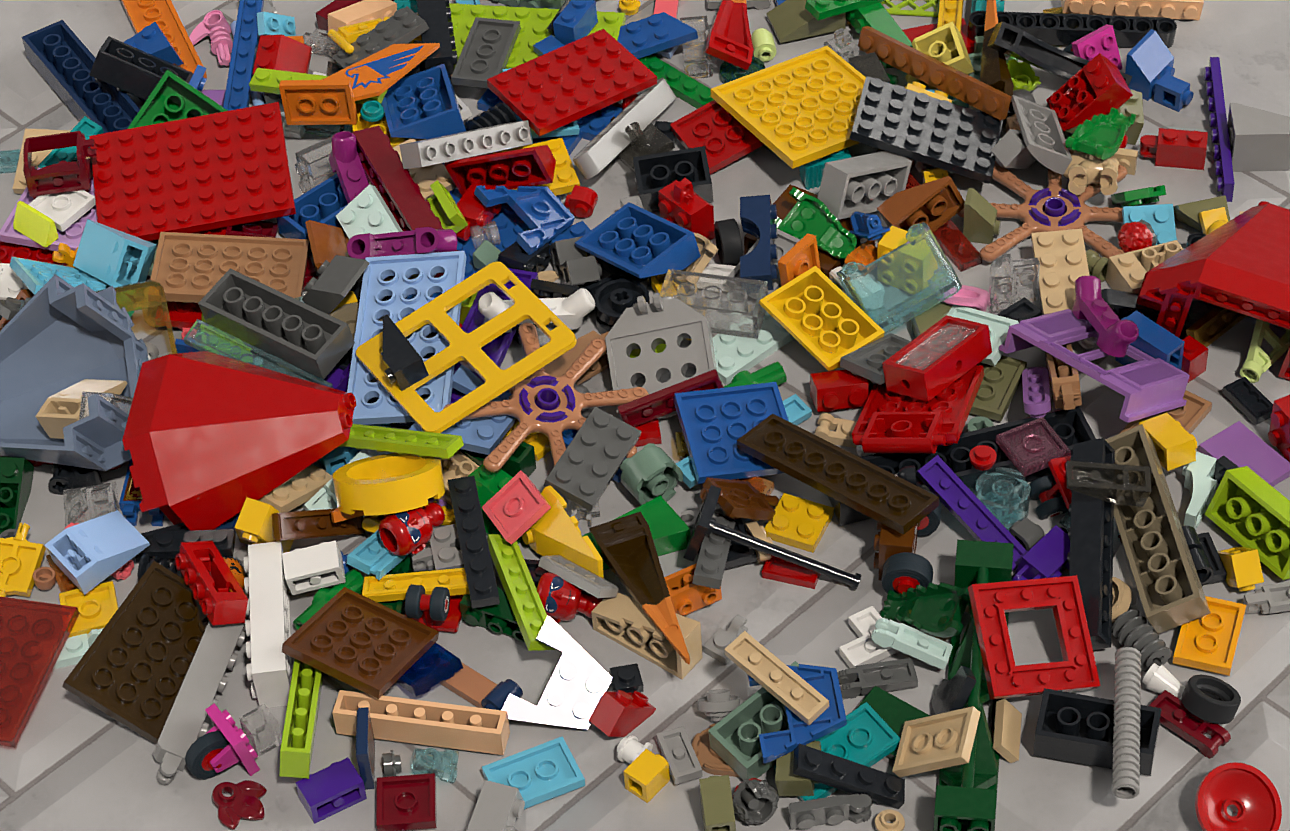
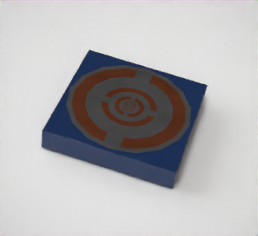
[356,707,375,790]

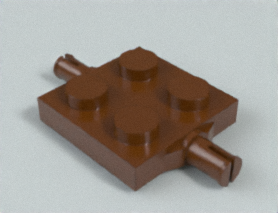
[700,477,779,521]

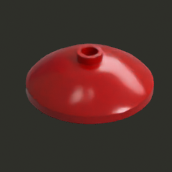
[1195,762,1282,831]

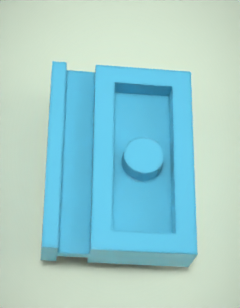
[347,529,410,580]

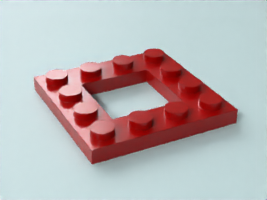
[968,575,1100,700]

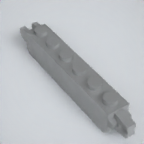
[153,619,247,785]

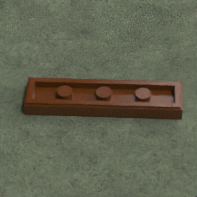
[272,508,365,541]

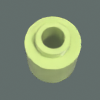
[751,28,777,62]

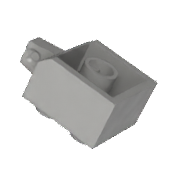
[411,524,464,571]

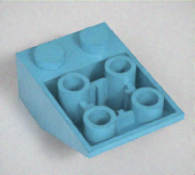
[73,219,157,294]

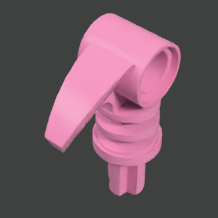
[189,10,233,66]

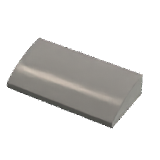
[1011,95,1072,175]

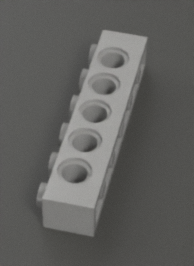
[399,120,532,169]

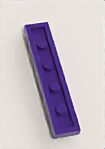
[916,455,1028,572]

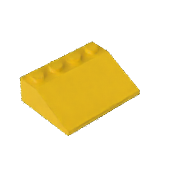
[759,266,885,371]

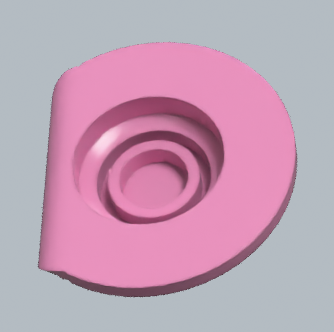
[931,284,990,312]

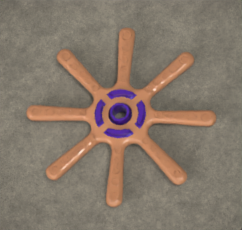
[957,161,1127,262]
[443,323,649,472]

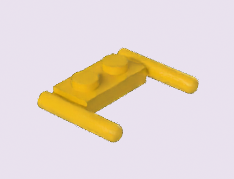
[327,16,390,54]

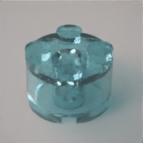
[975,467,1031,531]

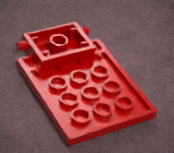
[852,365,985,454]

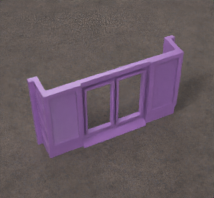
[999,309,1190,423]

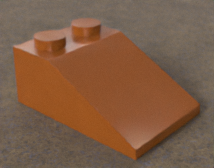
[877,176,965,238]

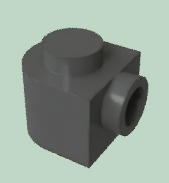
[1009,517,1045,551]

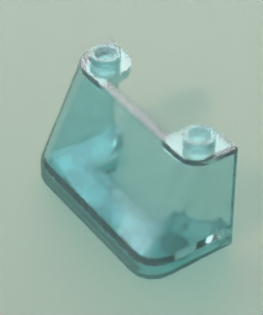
[836,222,962,334]

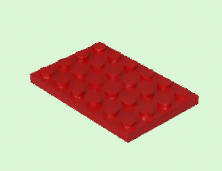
[487,29,657,136]

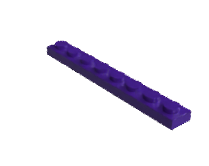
[1204,57,1235,202]

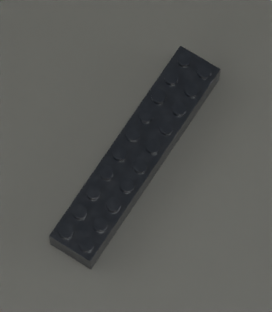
[827,406,1096,526]

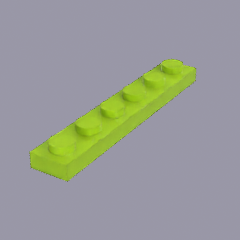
[249,68,388,104]
[338,424,464,459]
[487,534,555,651]

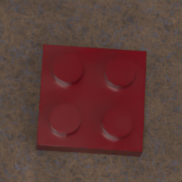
[376,773,437,831]

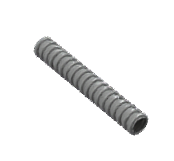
[1112,647,1141,799]

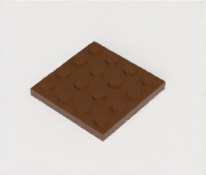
[282,587,439,699]

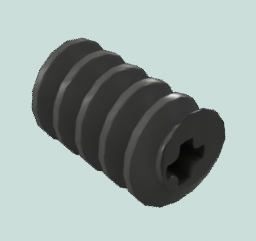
[1112,609,1172,672]

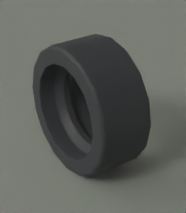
[714,218,743,266]
[1181,674,1241,724]

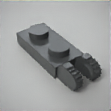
[837,658,918,699]
[788,793,872,830]

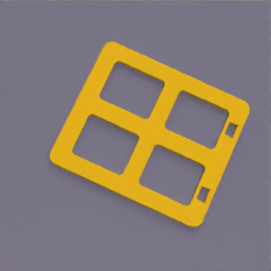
[356,262,577,433]

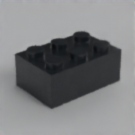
[633,146,714,212]

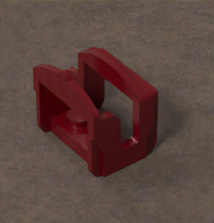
[23,131,97,199]

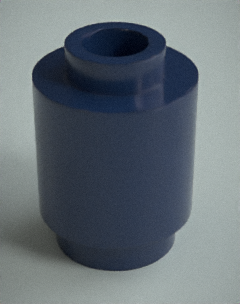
[481,679,523,710]

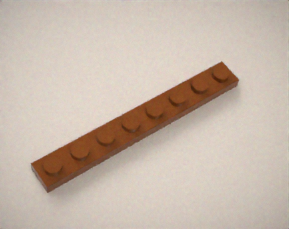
[857,26,1012,120]

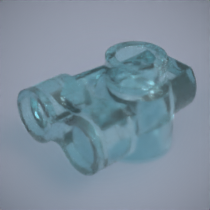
[411,748,459,783]

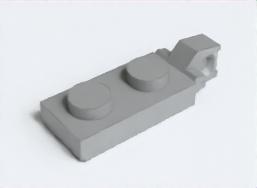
[1243,581,1290,614]

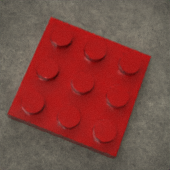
[670,100,764,174]

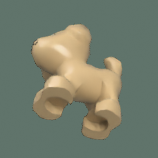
[1063,151,1120,195]

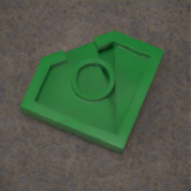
[1111,185,1166,208]

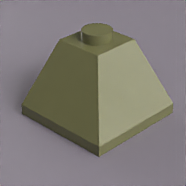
[1173,195,1230,231]

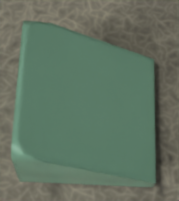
[473,240,501,270]

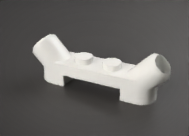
[478,288,595,333]

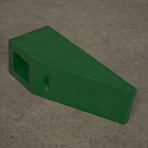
[0,457,34,534]
[460,587,525,643]

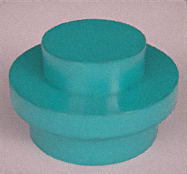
[360,100,384,122]

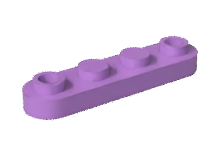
[1022,367,1051,418]

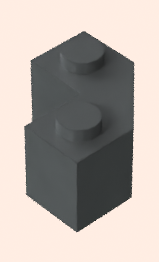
[550,236,602,287]

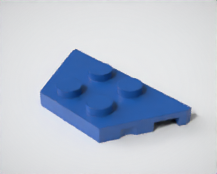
[617,12,698,59]

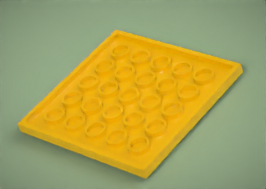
[710,46,866,169]

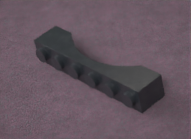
[987,22,1132,86]

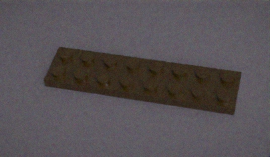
[737,413,939,535]

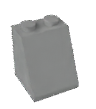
[1227,103,1290,172]

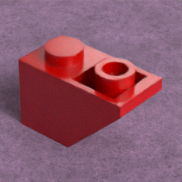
[589,690,656,737]

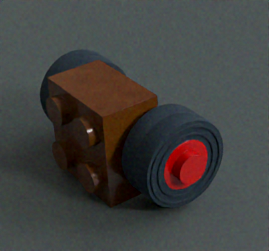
[874,490,942,594]

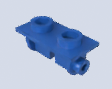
[849,212,890,241]

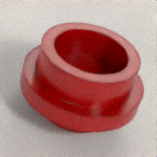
[969,445,997,470]

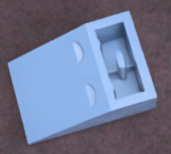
[45,510,150,595]

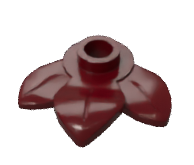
[212,780,267,830]

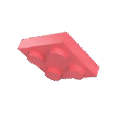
[482,470,551,545]

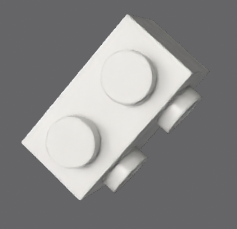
[282,540,346,595]

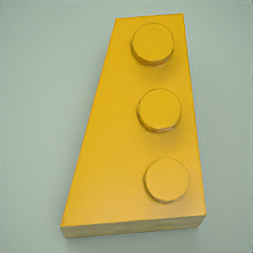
[234,497,294,553]

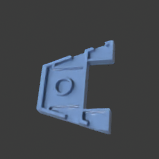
[409,365,516,455]

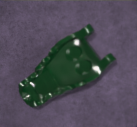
[879,582,971,638]

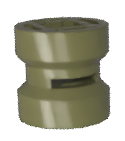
[1086,249,1109,282]

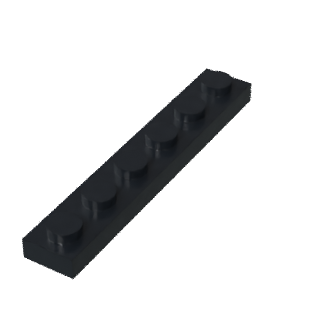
[448,476,500,608]

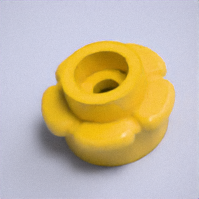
[618,0,641,15]

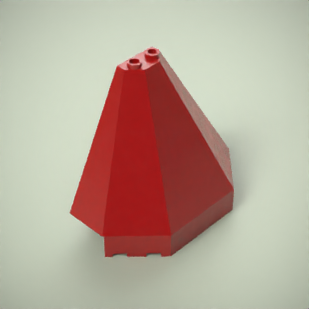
[1136,201,1290,380]
[122,351,356,530]

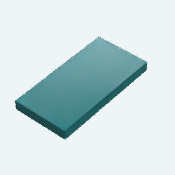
[773,702,901,801]

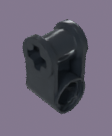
[48,463,103,495]

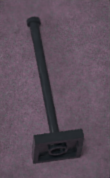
[683,485,861,590]

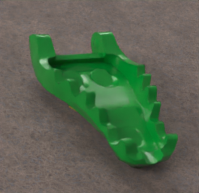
[1065,107,1136,160]
[773,187,857,259]

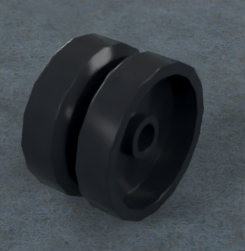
[594,279,650,334]

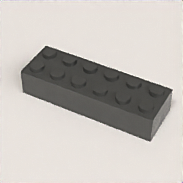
[198,268,355,379]

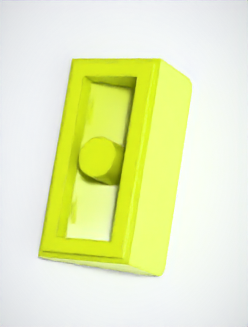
[13,201,59,248]

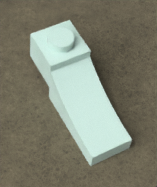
[1182,452,1217,530]

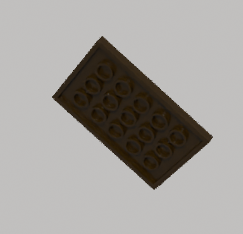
[62,561,248,744]

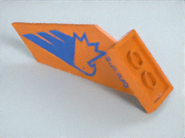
[279,43,440,125]

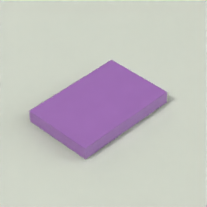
[1199,421,1290,487]

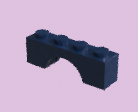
[740,195,778,292]

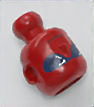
[379,502,445,556]
[537,572,603,623]

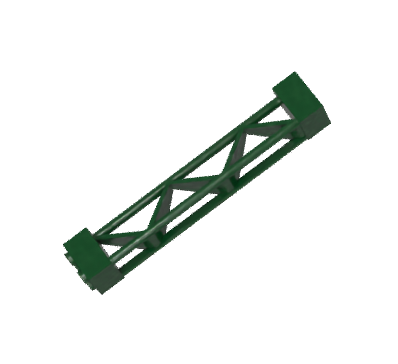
[934,539,1014,831]

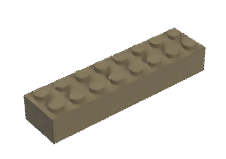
[1106,424,1210,634]

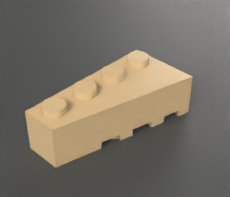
[591,592,703,680]

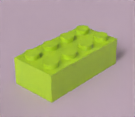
[1205,466,1290,580]

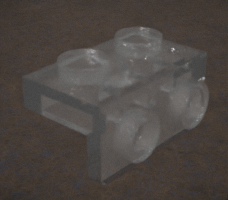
[303,29,341,58]

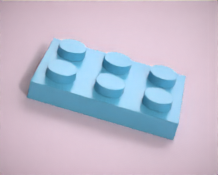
[482,736,585,809]

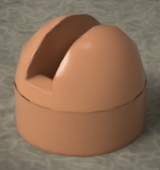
[33,567,56,591]

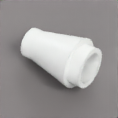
[1142,663,1185,700]

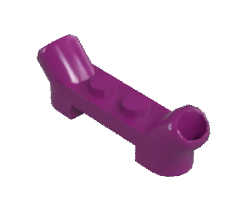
[329,131,369,204]
[347,227,458,260]
[1071,276,1139,357]

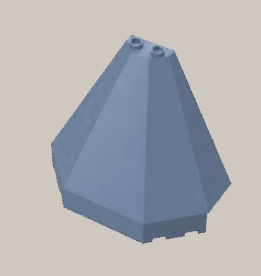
[0,274,149,471]

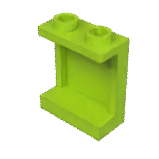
[427,180,468,233]

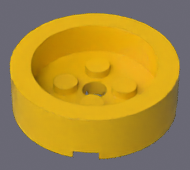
[333,453,445,516]

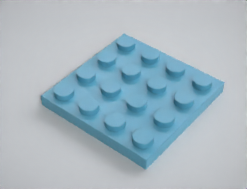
[10,257,134,310]

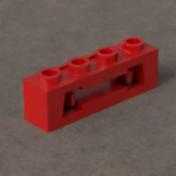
[175,541,248,625]

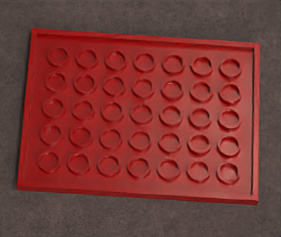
[89,102,296,241]

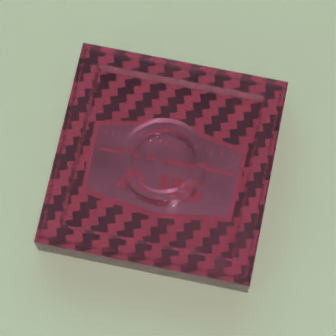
[996,417,1071,477]

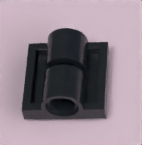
[1181,526,1227,585]

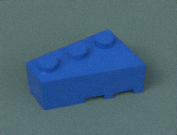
[123,22,184,66]

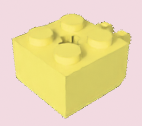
[905,21,974,89]

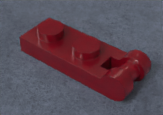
[1149,690,1231,758]

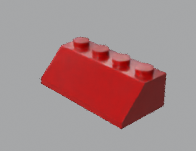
[444,145,556,196]

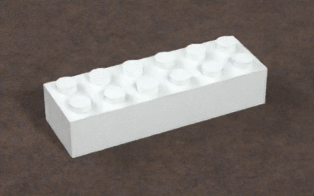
[244,541,293,709]

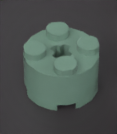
[620,443,683,505]

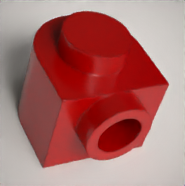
[565,185,598,218]

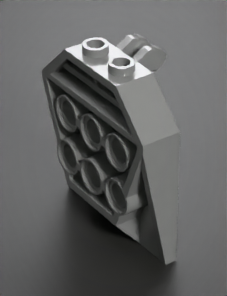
[605,293,717,421]

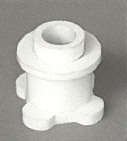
[617,735,653,764]

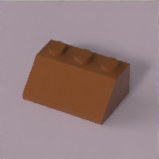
[305,220,349,269]

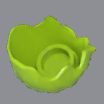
[1007,59,1041,92]

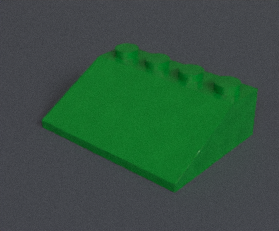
[127,70,228,129]

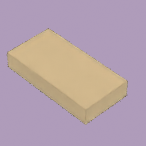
[993,698,1022,763]

